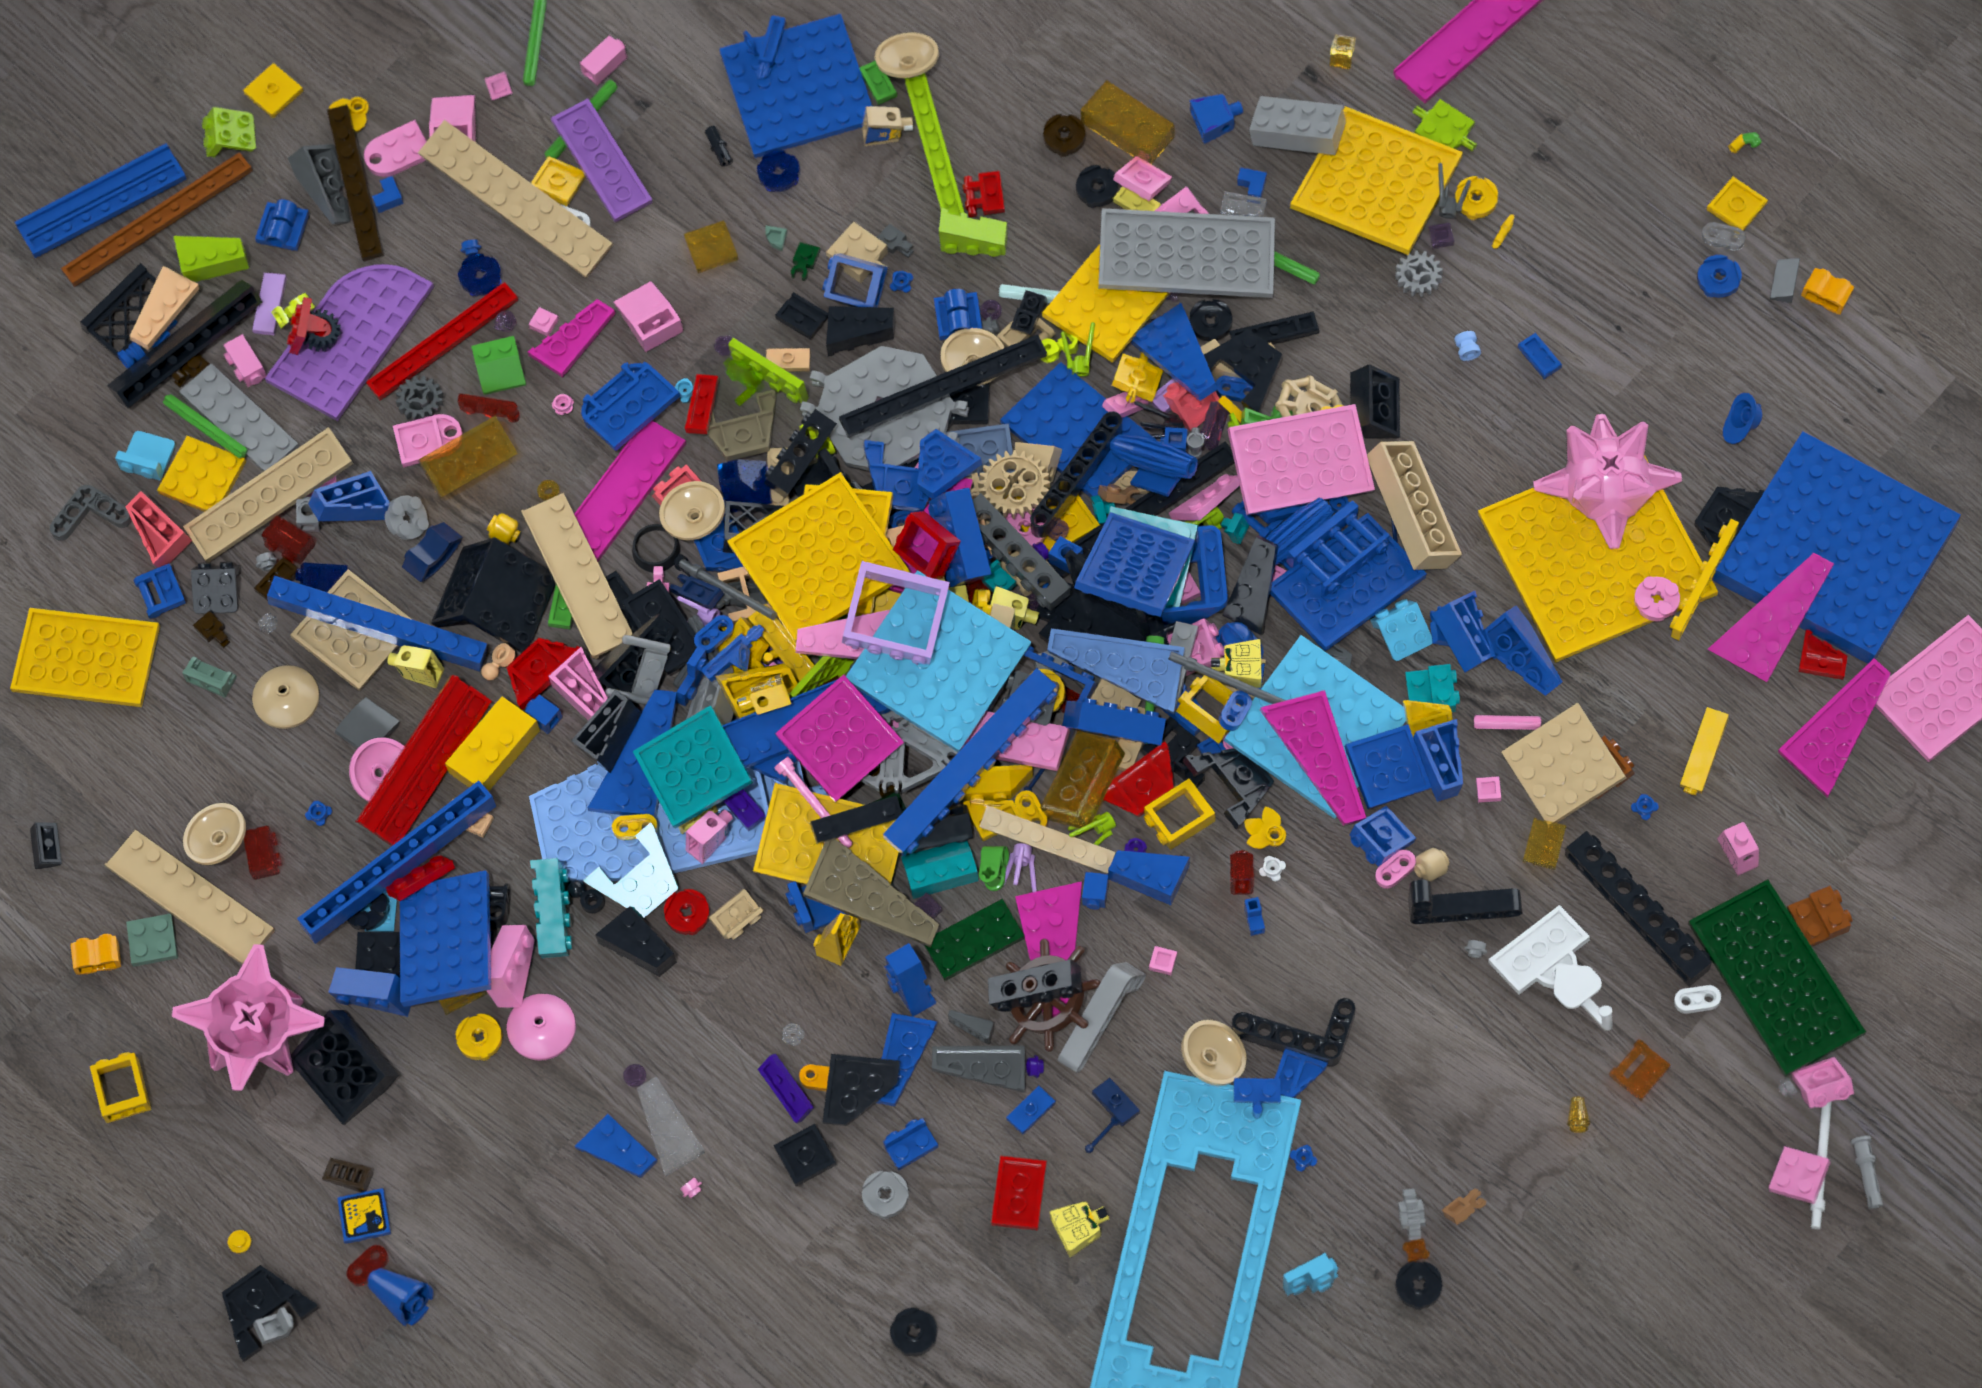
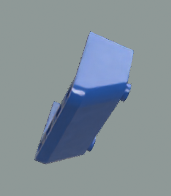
[1162,525,1228,625]

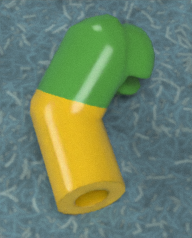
[1728,132,1762,153]

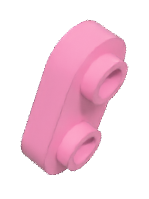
[1375,850,1416,889]

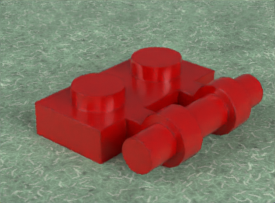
[962,171,1005,217]

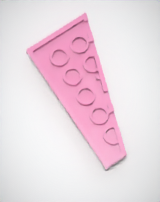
[795,609,891,659]

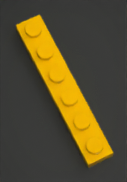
[1670,519,1739,641]

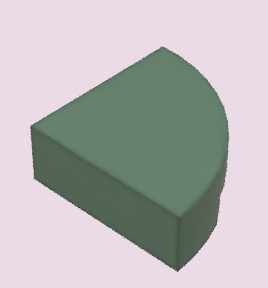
[765,225,787,251]

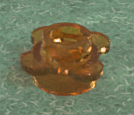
[1402,1238,1430,1262]

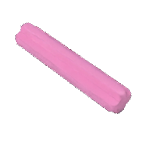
[1474,715,1541,730]

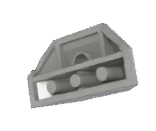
[686,665,734,725]

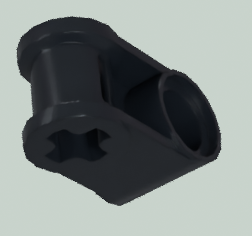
[489,883,510,928]

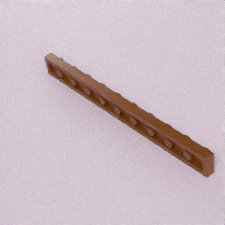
[61,152,252,287]

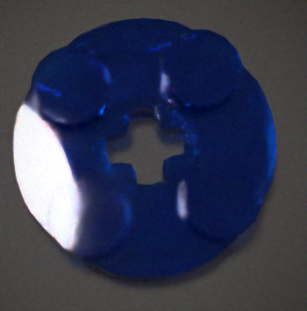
[757,150,800,192]
[458,253,502,297]

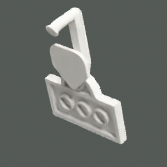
[1489,905,1612,1031]

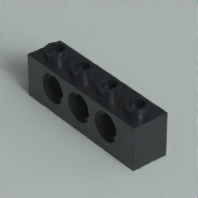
[764,409,837,498]

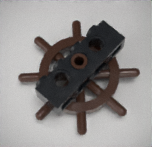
[988,939,1101,1052]

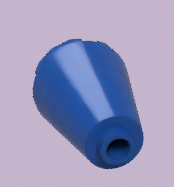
[368,1268,433,1326]

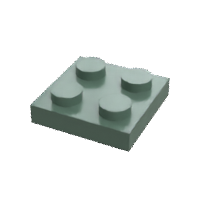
[126,913,178,967]

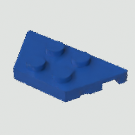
[694,497,743,572]

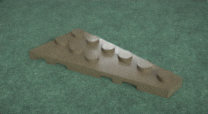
[803,839,939,947]

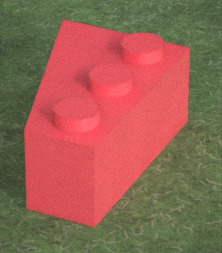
[125,491,192,568]

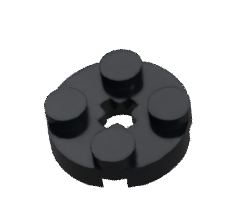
[1076,165,1119,208]
[1189,299,1232,342]
[347,893,389,931]
[1395,1261,1443,1310]
[890,1308,938,1356]

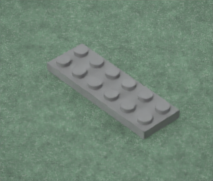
[179,363,299,472]

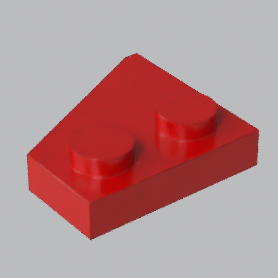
[1798,629,1848,680]

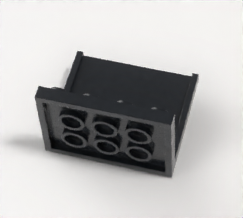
[431,537,556,653]
[1039,550,1150,643]

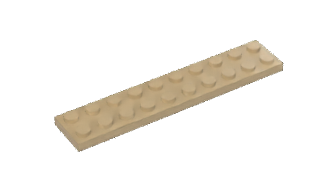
[418,120,613,279]

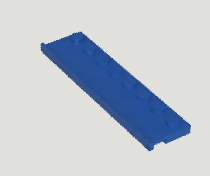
[14,143,187,258]
[722,679,892,769]

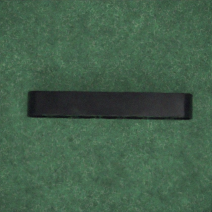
[1030,411,1122,538]

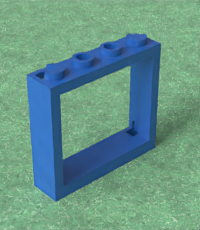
[987,646,1097,756]

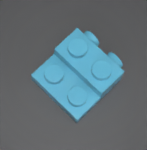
[1283,1253,1338,1296]

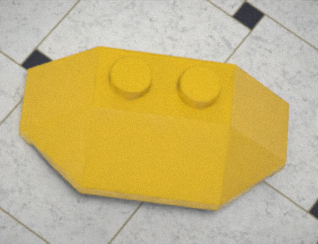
[963,765,1033,803]

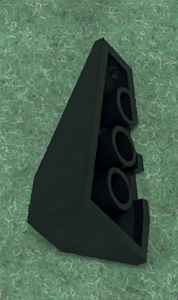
[593,613,675,703]

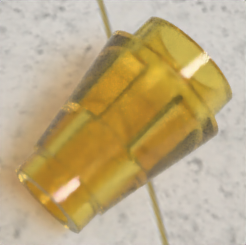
[1567,1096,1591,1133]

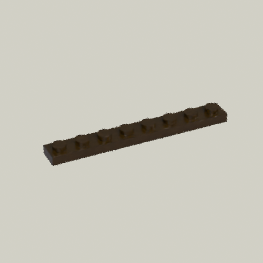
[327,104,384,262]

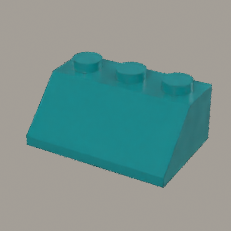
[901,841,979,899]

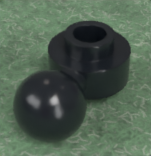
[568,880,604,914]

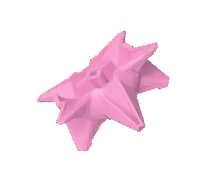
[1533,414,1682,549]
[172,944,325,1091]

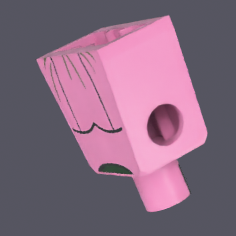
[685,809,733,864]
[1717,822,1759,876]

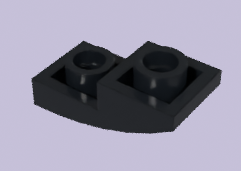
[1010,290,1047,335]

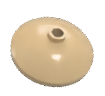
[875,33,939,78]
[940,328,1004,385]
[659,481,725,540]
[252,665,320,729]
[183,803,246,865]
[1182,1020,1246,1086]

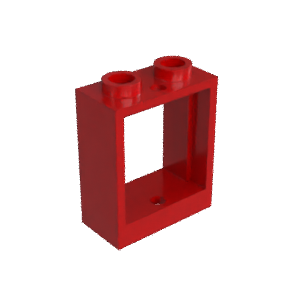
[892,511,961,579]

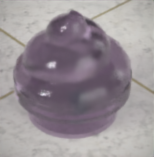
[494,311,517,332]

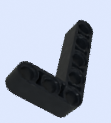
[1408,880,1523,924]
[1232,998,1355,1067]

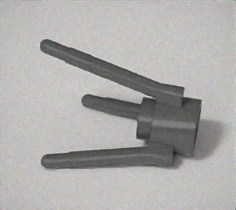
[1438,163,1471,218]

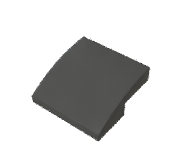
[335,697,400,748]

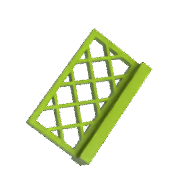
[789,656,854,698]

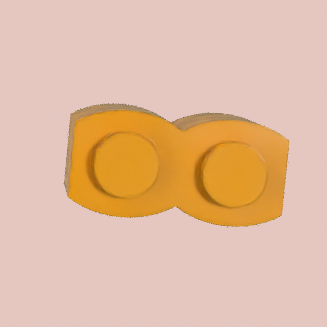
[1801,268,1854,314]
[70,934,121,975]

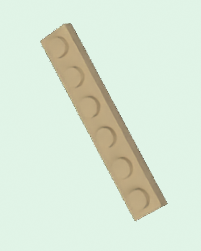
[979,805,1116,874]

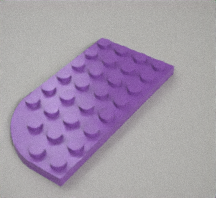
[265,265,434,421]

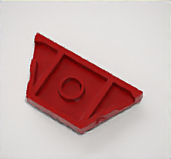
[506,638,580,710]
[1095,741,1175,817]

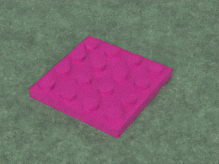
[775,675,904,802]

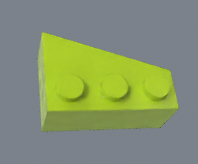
[939,208,1008,257]
[173,236,249,282]

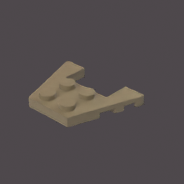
[707,389,777,462]

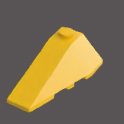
[813,913,861,966]

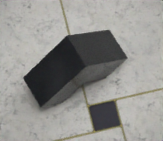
[1174,752,1205,788]

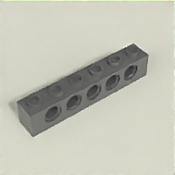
[972,493,1071,611]

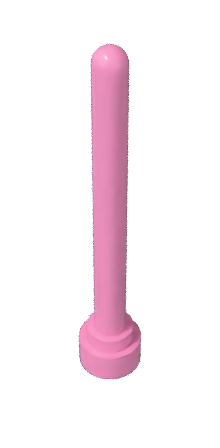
[774,757,852,848]

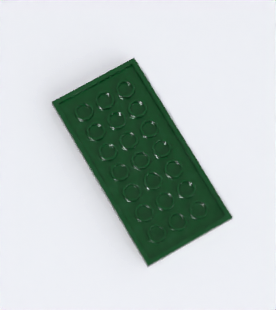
[1688,879,1866,1077]

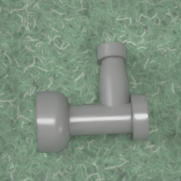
[1187,428,1204,459]

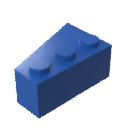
[308,471,390,521]
[1432,591,1495,672]
[1413,719,1463,802]
[1108,850,1190,905]
[884,943,936,1017]

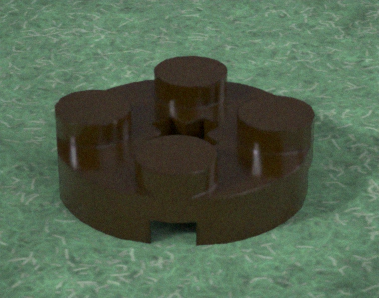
[1043,114,1086,157]

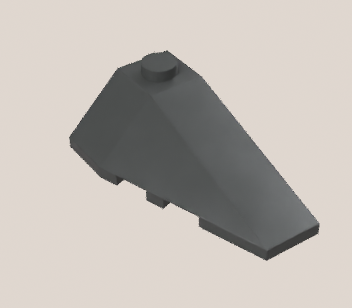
[288,144,350,224]

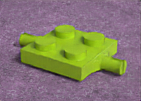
[1413,99,1477,151]

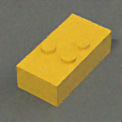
[445,696,540,792]

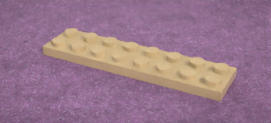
[183,427,354,562]

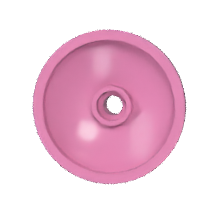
[349,738,404,801]
[507,994,576,1060]

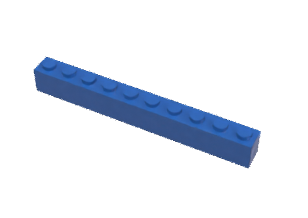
[267,576,487,672]
[883,668,1058,856]
[297,781,496,944]

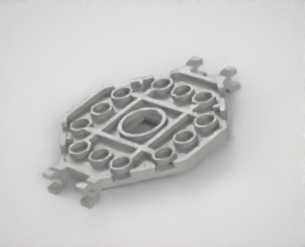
[800,346,969,471]

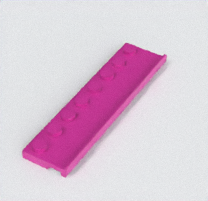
[1393,0,1543,104]
[574,421,686,562]

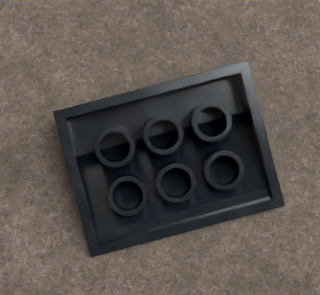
[291,1010,399,1125]

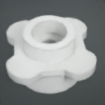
[1259,856,1286,882]

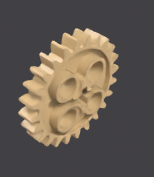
[978,450,1050,519]

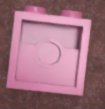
[1168,618,1224,676]
[1791,1057,1854,1108]

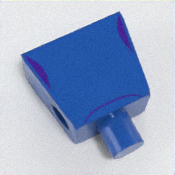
[1190,94,1243,144]

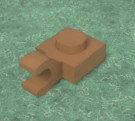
[1098,484,1140,504]
[1442,1189,1486,1225]

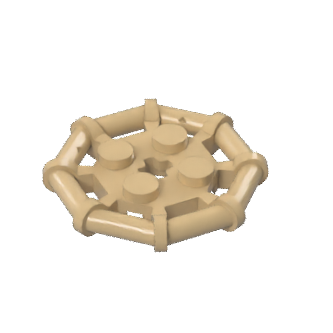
[1275,375,1342,417]

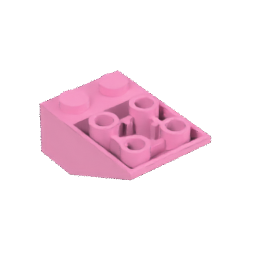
[429,95,476,142]
[614,282,683,352]

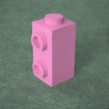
[580,35,627,86]
[223,334,266,387]

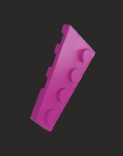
[527,299,615,378]

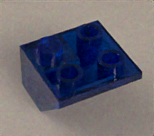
[717,459,772,513]

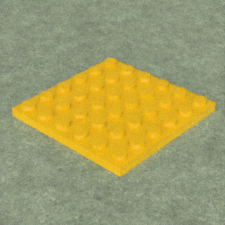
[1290,106,1463,255]
[727,472,910,643]

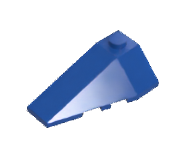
[1485,606,1562,696]

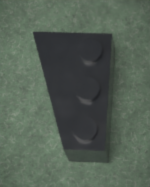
[826,306,896,357]
[595,906,677,977]

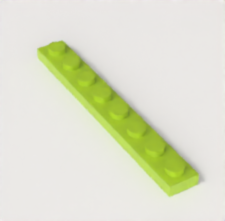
[904,73,964,216]

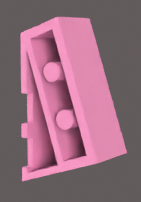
[549,647,608,721]
[486,925,535,1008]

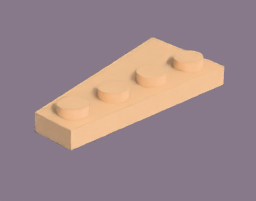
[130,266,199,350]

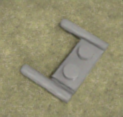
[605,635,670,705]

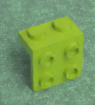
[202,107,256,157]

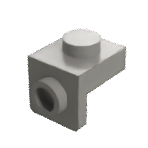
[253,1307,293,1345]

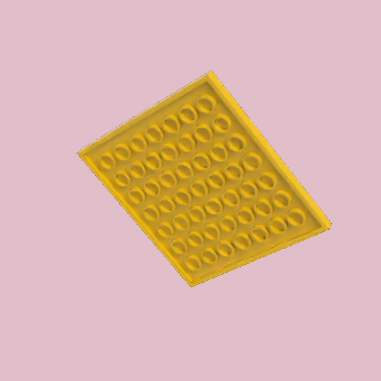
[1478,455,1718,663]

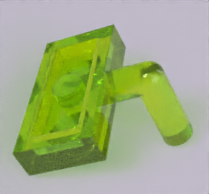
[723,358,761,406]

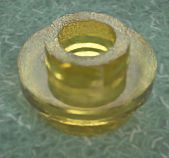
[537,480,560,501]

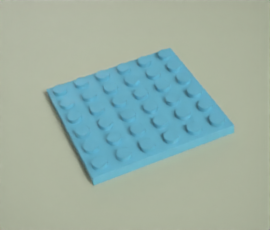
[846,570,1031,752]
[1224,635,1406,819]

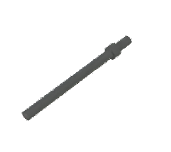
[679,559,777,620]
[1168,651,1286,704]

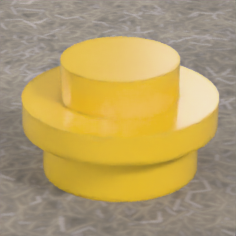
[228,1230,251,1254]

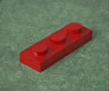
[685,374,719,434]
[386,855,455,901]

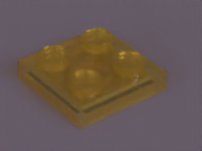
[684,220,739,273]

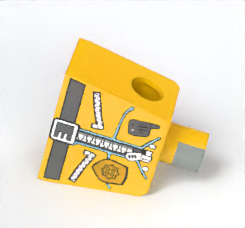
[737,674,791,715]

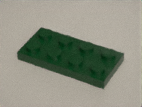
[924,898,1025,982]

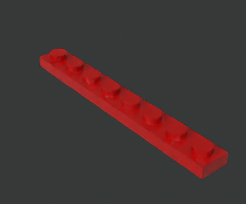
[366,282,519,400]

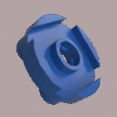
[1697,255,1742,298]

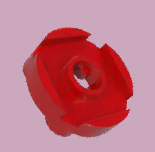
[664,889,710,935]

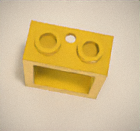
[1176,675,1241,744]
[1143,778,1215,850]
[90,1052,151,1123]

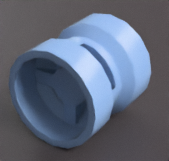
[1454,331,1481,361]

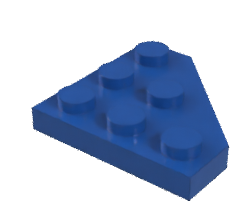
[917,429,982,499]

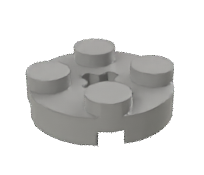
[385,495,429,540]
[862,1171,909,1219]

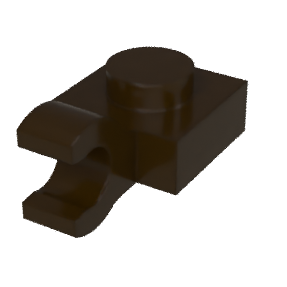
[172,354,210,388]
[193,611,230,648]

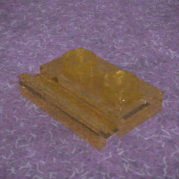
[1523,818,1566,870]

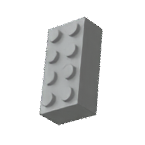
[1249,96,1346,155]

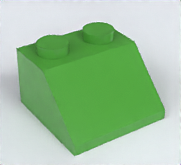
[472,336,526,395]

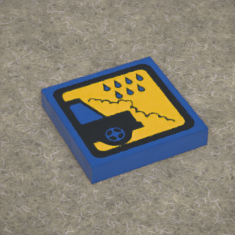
[337,1188,391,1244]

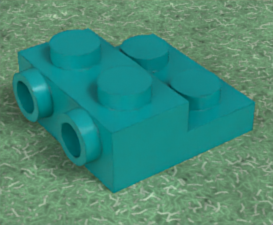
[1405,664,1460,712]

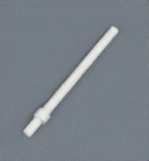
[1810,1101,1832,1229]

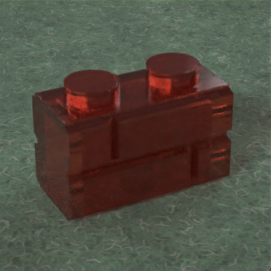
[261,515,315,564]
[244,825,282,880]
[1230,850,1254,895]

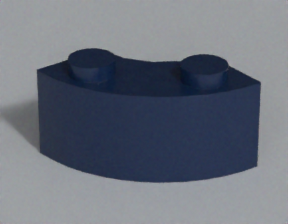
[402,522,463,582]

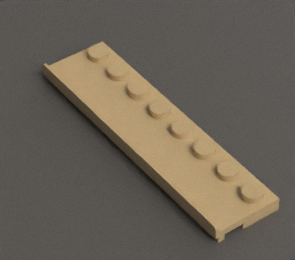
[521,493,633,659]
[105,830,275,965]

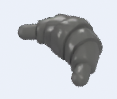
[715,581,768,609]

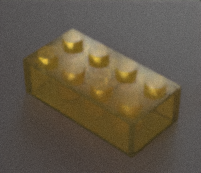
[1080,80,1175,165]
[418,415,518,499]
[1040,731,1125,828]

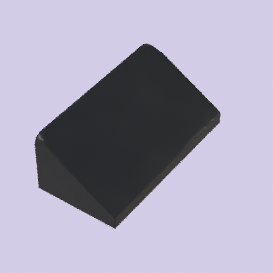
[30,822,62,869]

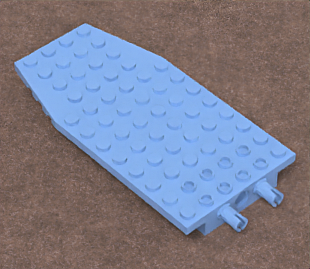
[529,761,829,881]

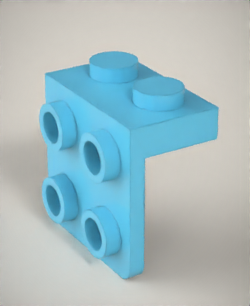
[115,431,175,481]
[1370,599,1433,661]

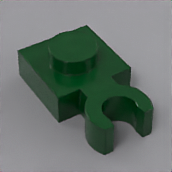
[791,242,821,281]

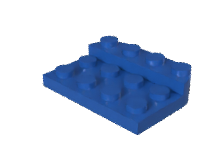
[581,362,680,451]

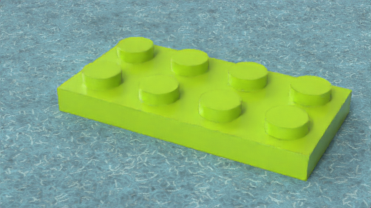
[728,338,809,404]

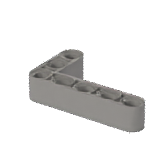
[1058,962,1146,1073]

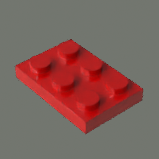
[991,1156,1047,1231]

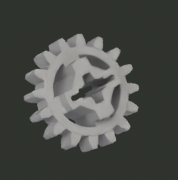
[1395,251,1443,297]
[1398,1188,1426,1240]

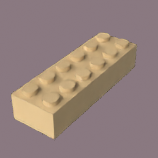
[1367,441,1462,570]

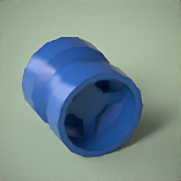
[117,342,146,369]

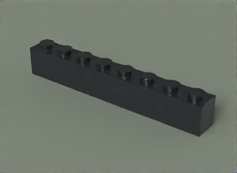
[107,279,263,408]

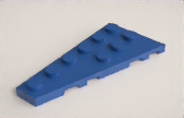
[1131,303,1218,401]
[587,690,677,817]

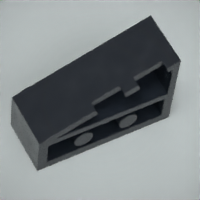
[571,690,642,773]

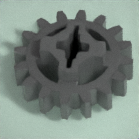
[396,376,444,420]

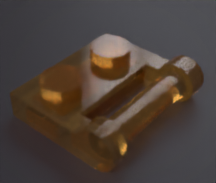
[1609,1039,1671,1101]

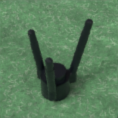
[1134,401,1183,439]

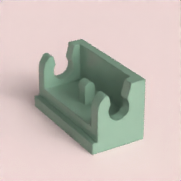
[182,656,237,698]

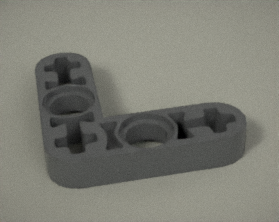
[50,485,132,541]

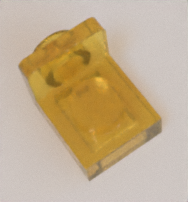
[1330,34,1356,69]

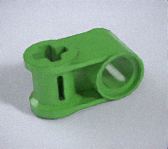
[979,846,1009,891]

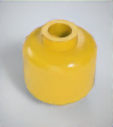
[486,513,521,545]

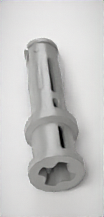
[1850,1136,1883,1209]

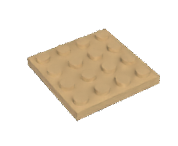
[290,569,411,691]
[1502,703,1626,827]

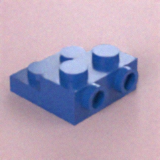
[1349,806,1416,867]

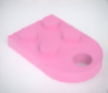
[364,120,426,177]
[393,414,463,467]

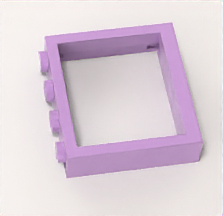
[842,561,950,665]

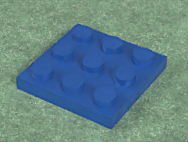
[1344,724,1432,809]

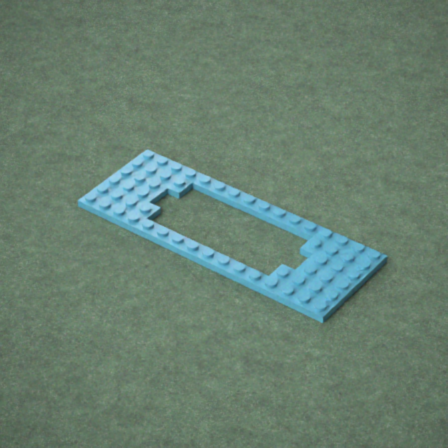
[1090,1071,1301,1388]

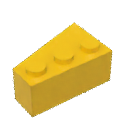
[715,663,798,718]

